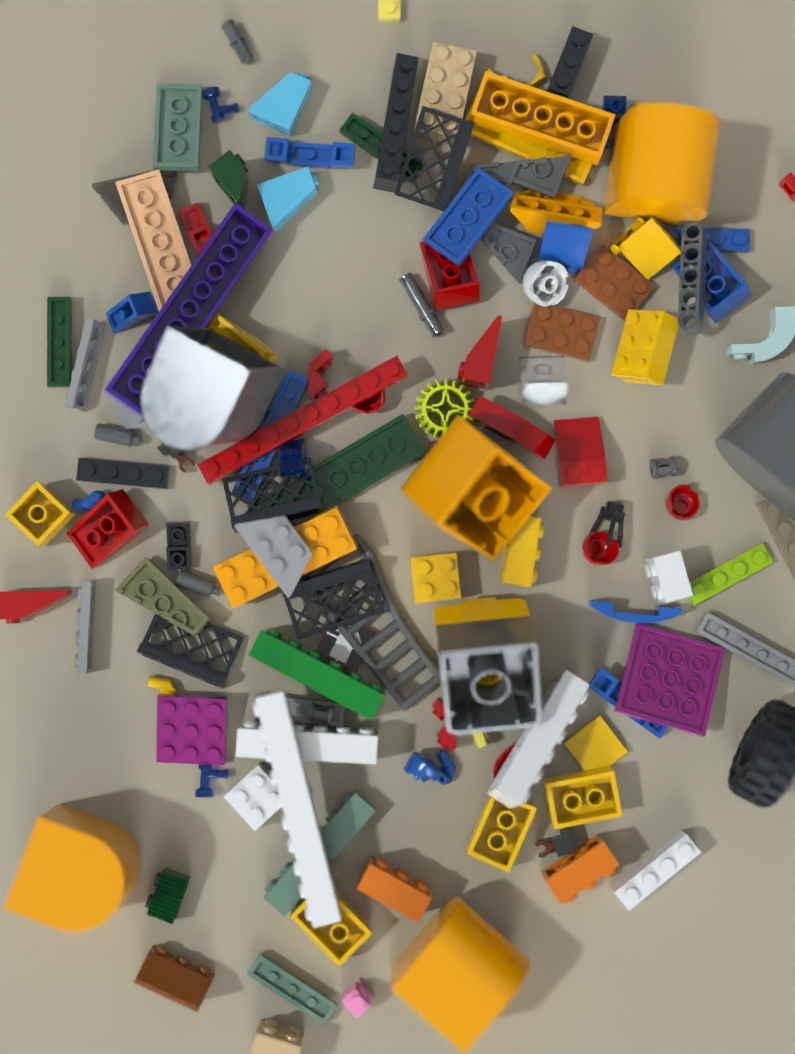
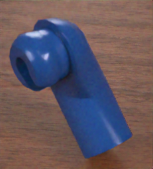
[72,490,106,511]
[436,749,456,785]

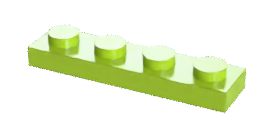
[688,543,774,606]

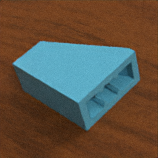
[248,72,313,136]
[257,167,319,232]

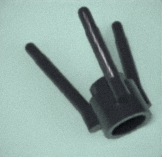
[588,501,625,548]

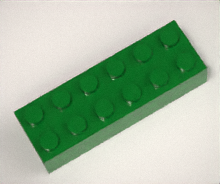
[248,628,385,721]

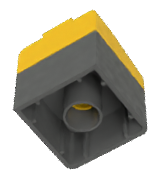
[434,597,541,735]

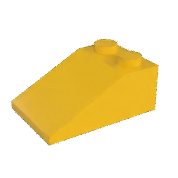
[207,313,278,362]

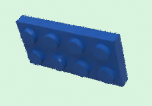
[423,168,515,267]

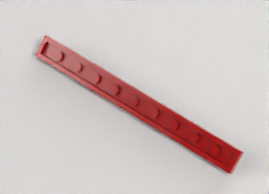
[197,355,409,485]

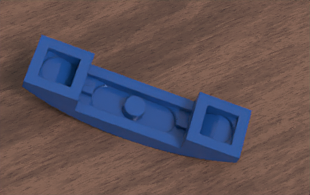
[264,137,356,169]
[588,601,683,623]
[588,667,668,739]

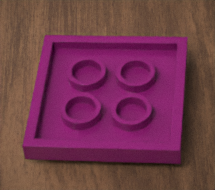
[156,694,227,765]

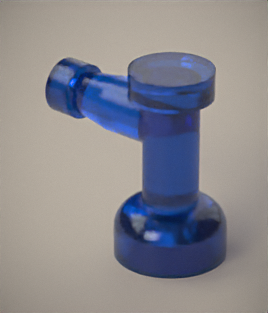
[202,87,239,123]
[195,764,228,798]

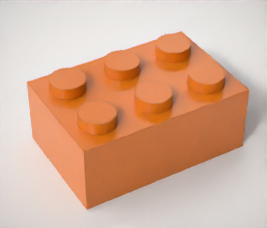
[541,834,619,904]
[357,856,432,923]

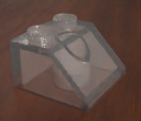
[519,356,568,406]

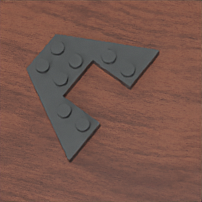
[461,155,572,283]

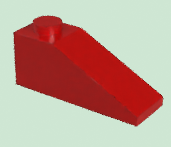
[0,590,72,624]

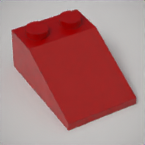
[419,241,480,311]
[457,315,502,390]
[554,417,608,488]
[66,489,149,569]

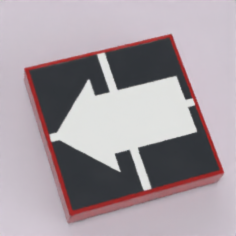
[316,618,376,672]

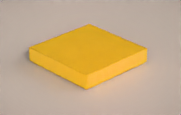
[618,216,681,280]
[563,715,628,770]

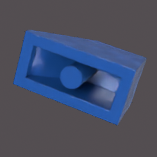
[106,291,159,334]

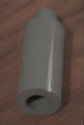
[94,423,142,447]
[176,569,222,597]

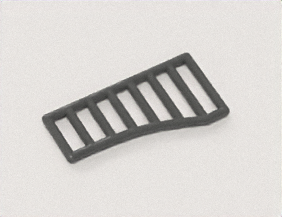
[300,534,440,710]

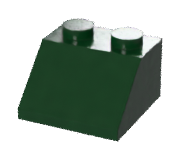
[208,150,249,209]

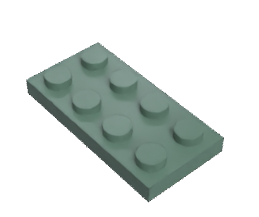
[153,83,203,171]

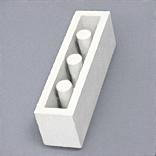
[611,830,701,911]

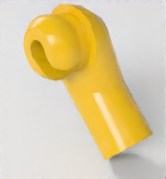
[148,676,177,694]

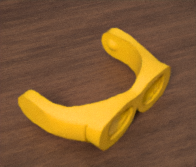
[502,54,547,87]
[611,217,645,255]

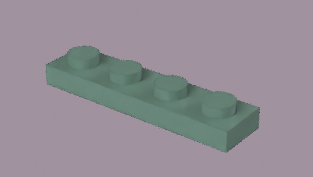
[247,953,337,1025]

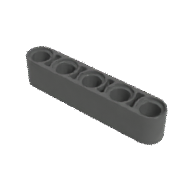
[678,221,707,336]

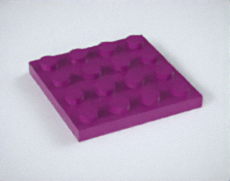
[614,623,725,737]

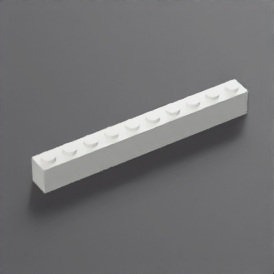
[253,688,342,928]

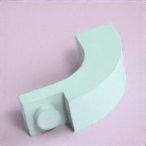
[726,306,795,365]

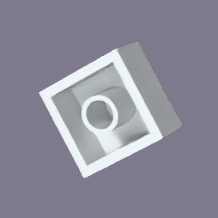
[644,551,693,603]
[224,762,281,831]

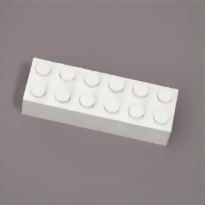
[487,670,589,808]
[236,721,378,764]

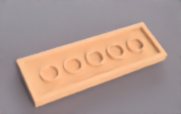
[115,169,191,311]

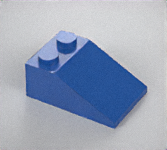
[537,221,593,273]
[671,238,752,324]

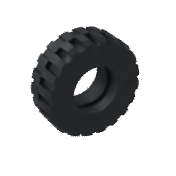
[728,700,795,808]

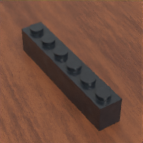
[373,53,419,193]

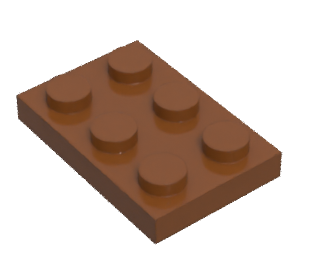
[573,244,655,321]
[523,303,600,362]

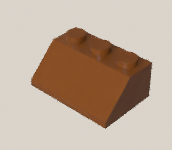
[133,946,215,1012]

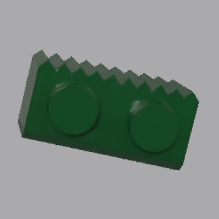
[145,868,191,924]

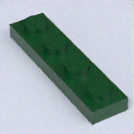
[339,112,426,183]
[47,297,72,388]

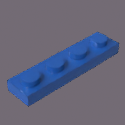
[662,226,750,253]

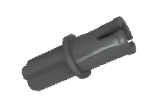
[221,19,253,64]

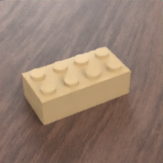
[414,42,477,145]

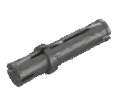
[399,273,445,338]

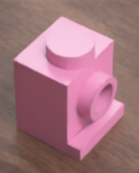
[341,978,374,1019]

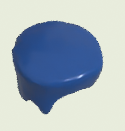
[404,752,443,782]

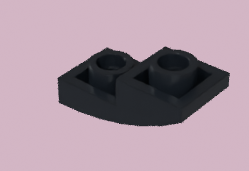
[166,521,191,570]

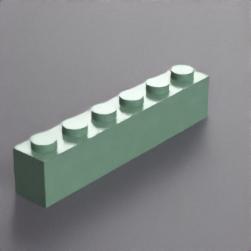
[264,790,376,917]

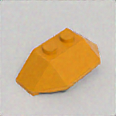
[511,190,603,234]

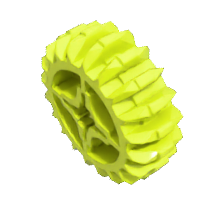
[415,379,475,439]

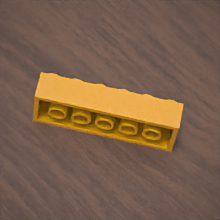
[470,71,615,165]
[212,505,358,608]

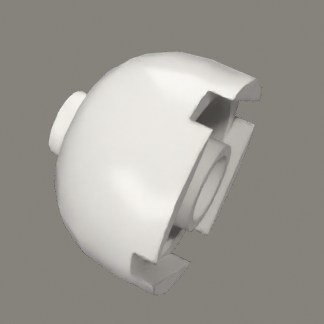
[523,260,568,307]

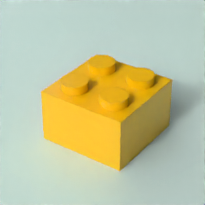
[5,481,76,547]
[410,553,461,603]

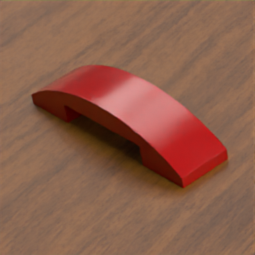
[468,396,555,460]

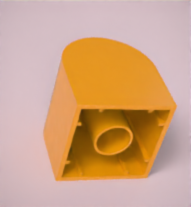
[603,103,720,227]
[401,415,552,562]
[4,804,141,932]
[391,896,531,1054]

